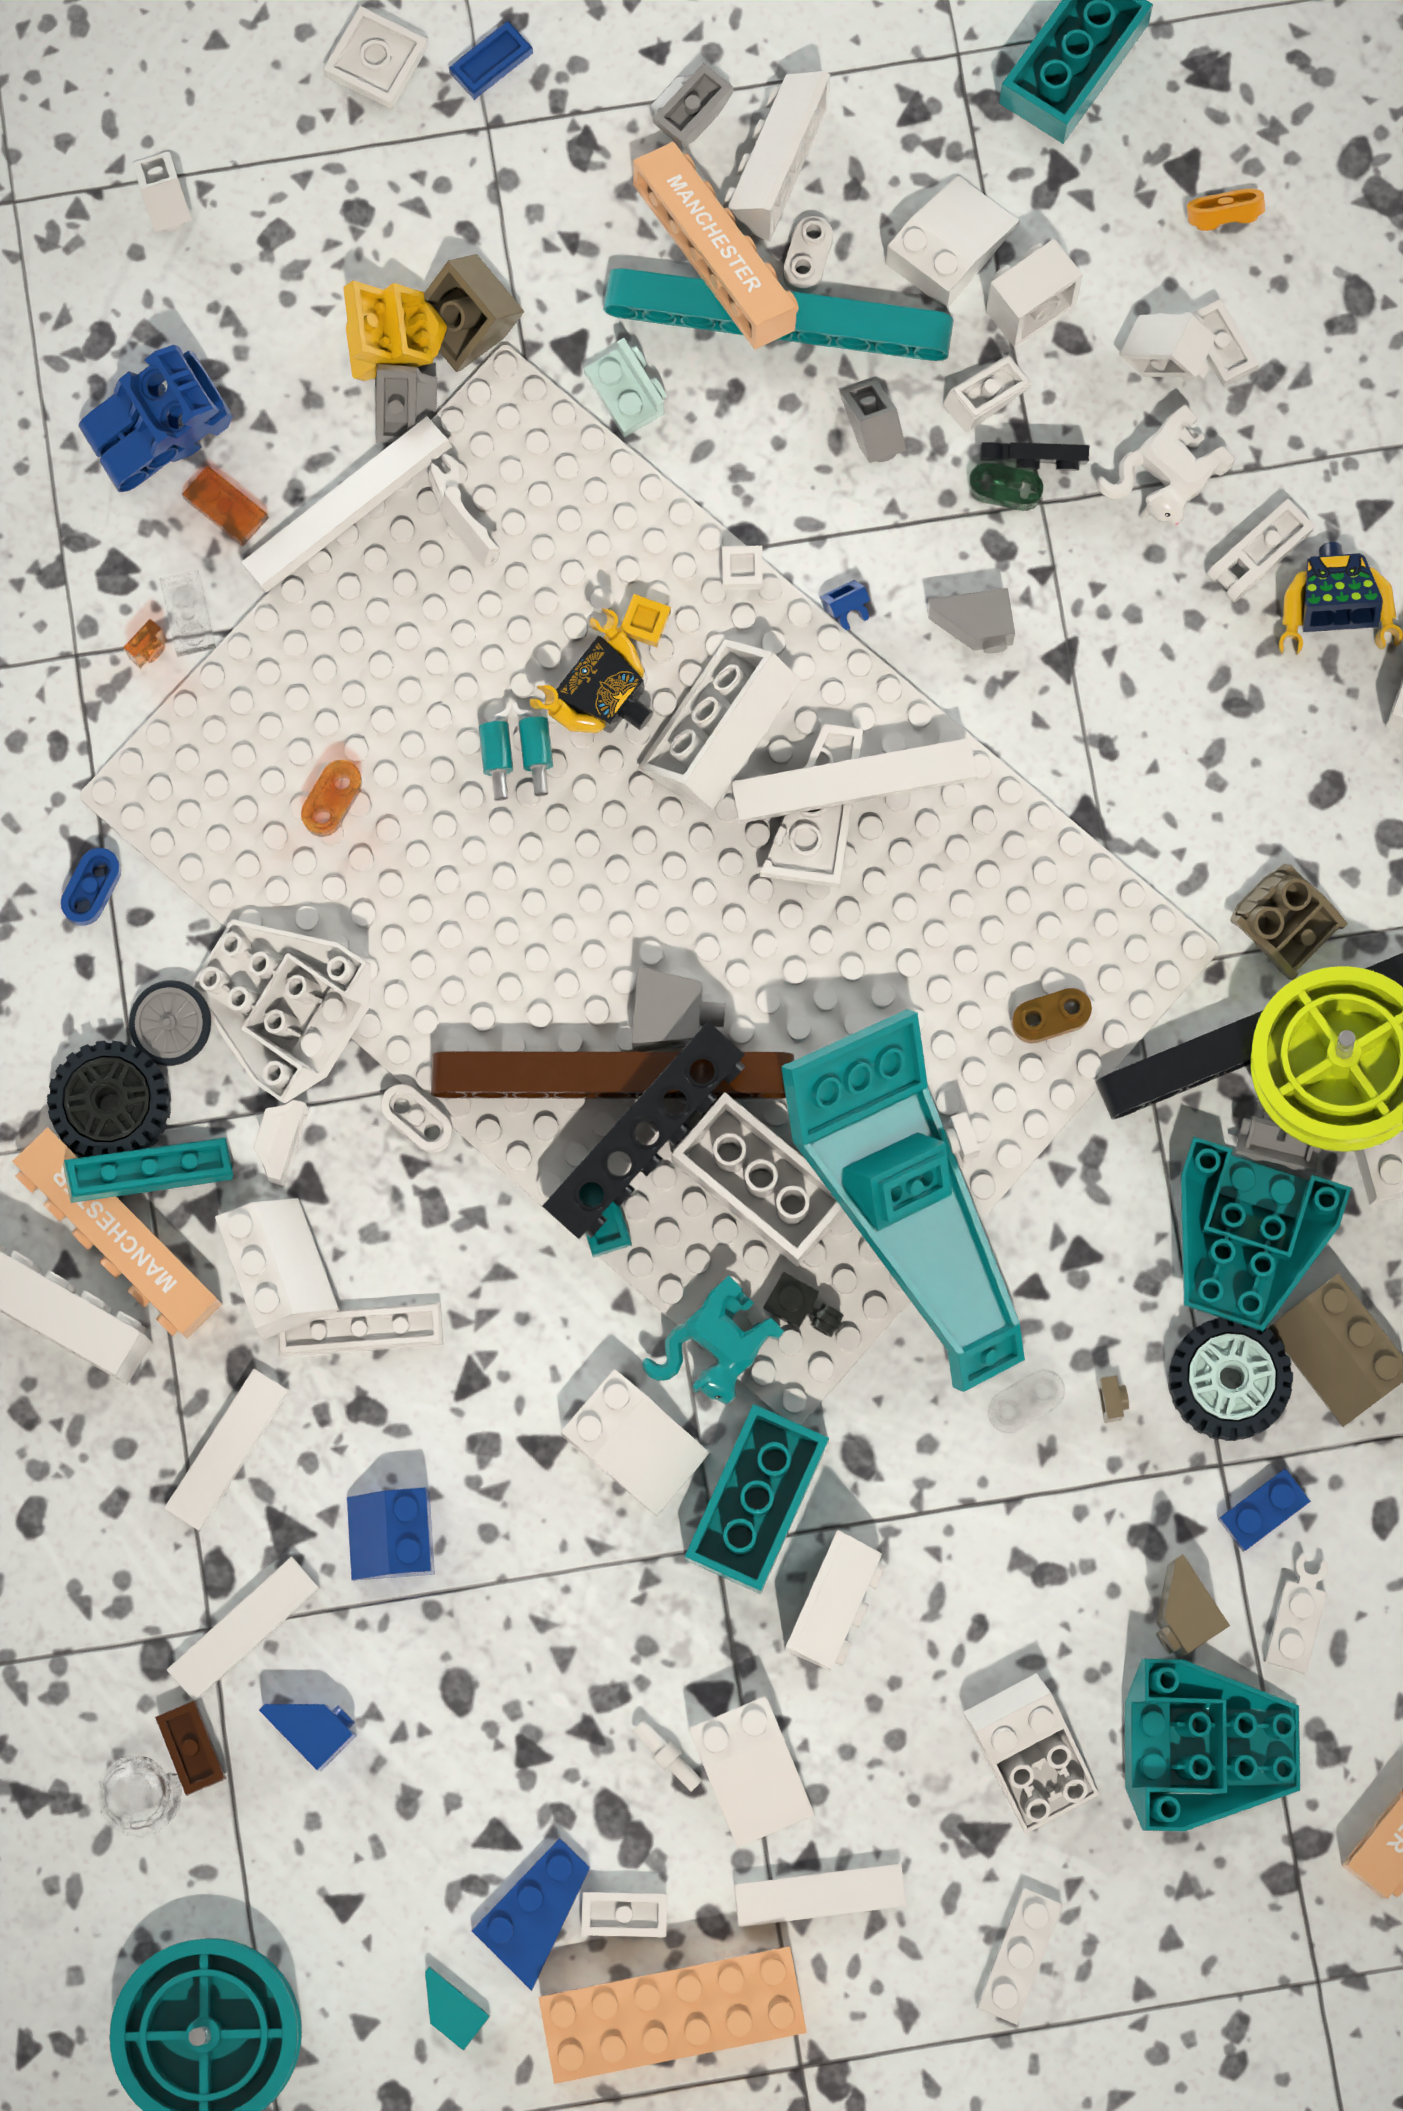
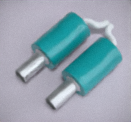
[479,703,553,801]

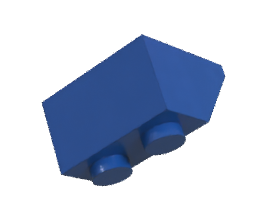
[347,1487,435,1581]

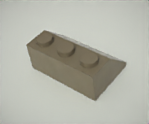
[1268,1273,1403,1427]

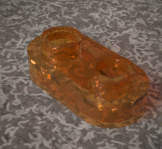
[301,760,363,837]

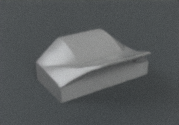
[651,63,733,148]
[376,364,437,443]

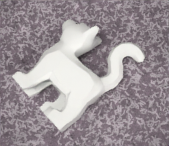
[1096,405,1235,526]

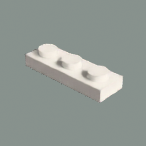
[977,1888,1063,2025]

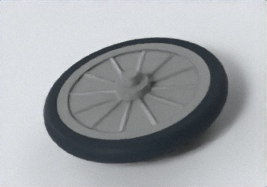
[129,980,211,1066]

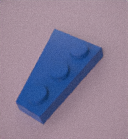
[471,1838,590,1991]

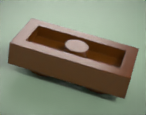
[155,1701,227,1796]

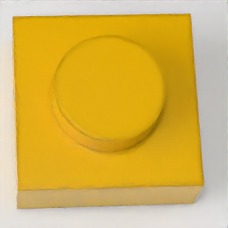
[620,594,671,648]

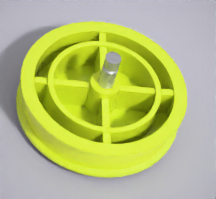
[1251,966,1403,1152]

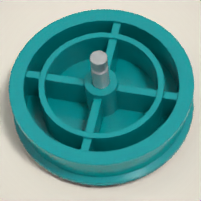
[109,1938,302,2111]

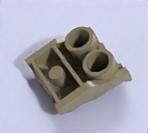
[1230,864,1348,980]

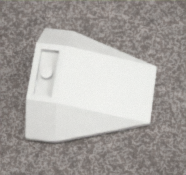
[191,919,371,1103]

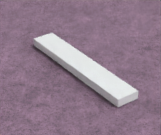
[241,416,452,593]
[732,738,978,823]

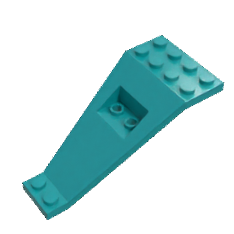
[781,1009,1025,1392]

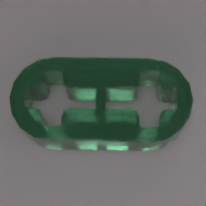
[969,463,1043,511]

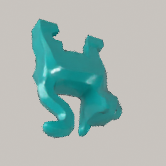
[642,1275,784,1405]

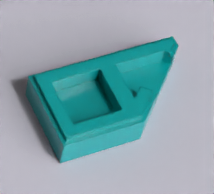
[425,1966,490,2051]

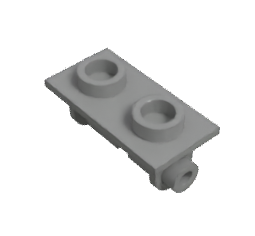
[1235,1116,1321,1173]

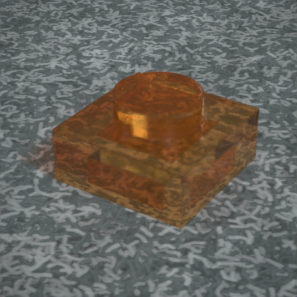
[123,619,167,669]

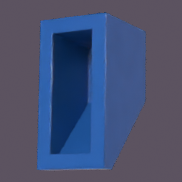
[259,1704,357,1771]

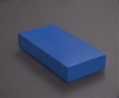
[449,21,533,100]

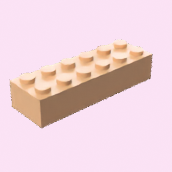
[538,1946,807,2084]

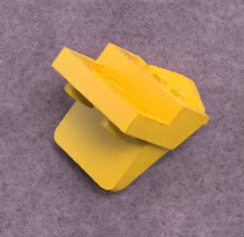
[343,280,448,381]

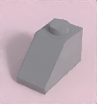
[840,379,907,463]
[927,588,1015,653]

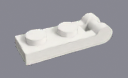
[1207,499,1315,602]

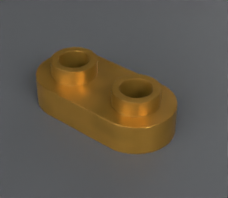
[1012,988,1092,1043]

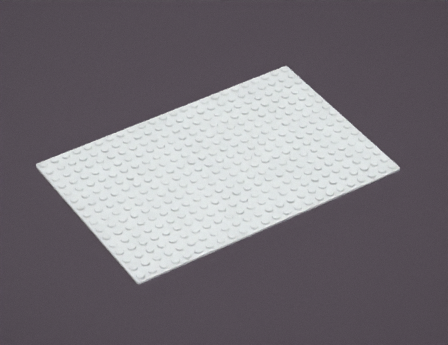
[80,345,1219,1425]

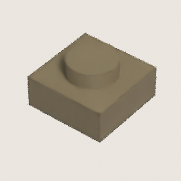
[1097,1375,1129,1423]

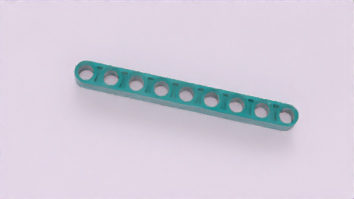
[603,268,954,361]

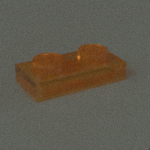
[182,465,269,547]

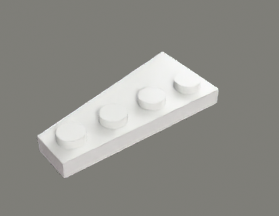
[760,724,863,888]

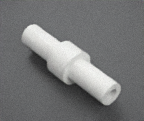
[633,1720,703,1792]

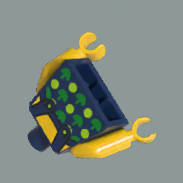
[1278,542,1403,655]

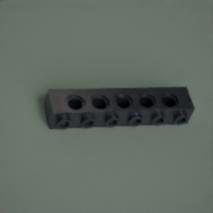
[542,1021,746,1239]

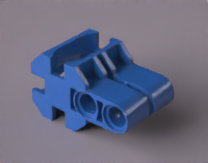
[78,345,233,492]

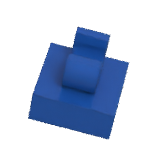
[819,580,871,630]

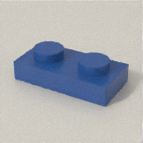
[1218,1468,1311,1552]

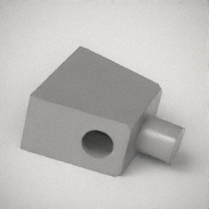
[632,967,726,1051]

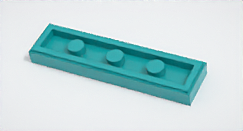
[63,1138,234,1203]

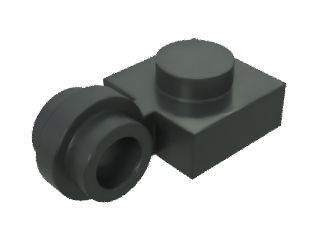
[763,1272,844,1337]

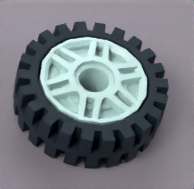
[1168,1317,1293,1441]

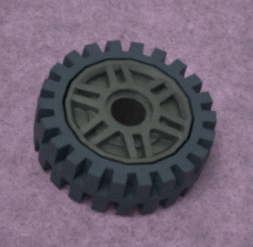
[47,1040,171,1157]

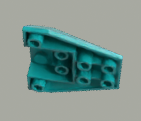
[1181,1137,1352,1331]
[1125,1658,1300,1831]

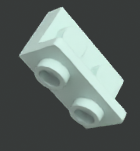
[584,338,667,437]

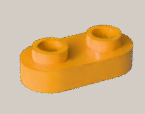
[1187,189,1265,231]

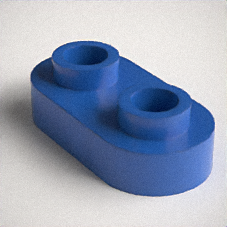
[61,848,122,926]

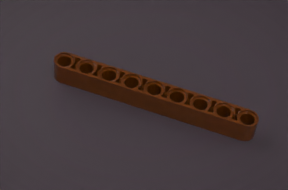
[431,1051,794,1099]

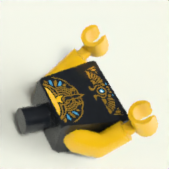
[530,608,654,733]

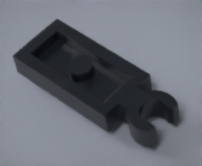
[980,442,1090,471]

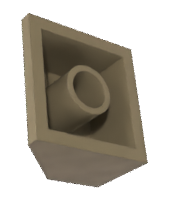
[424,254,525,372]
[1156,1554,1230,1658]

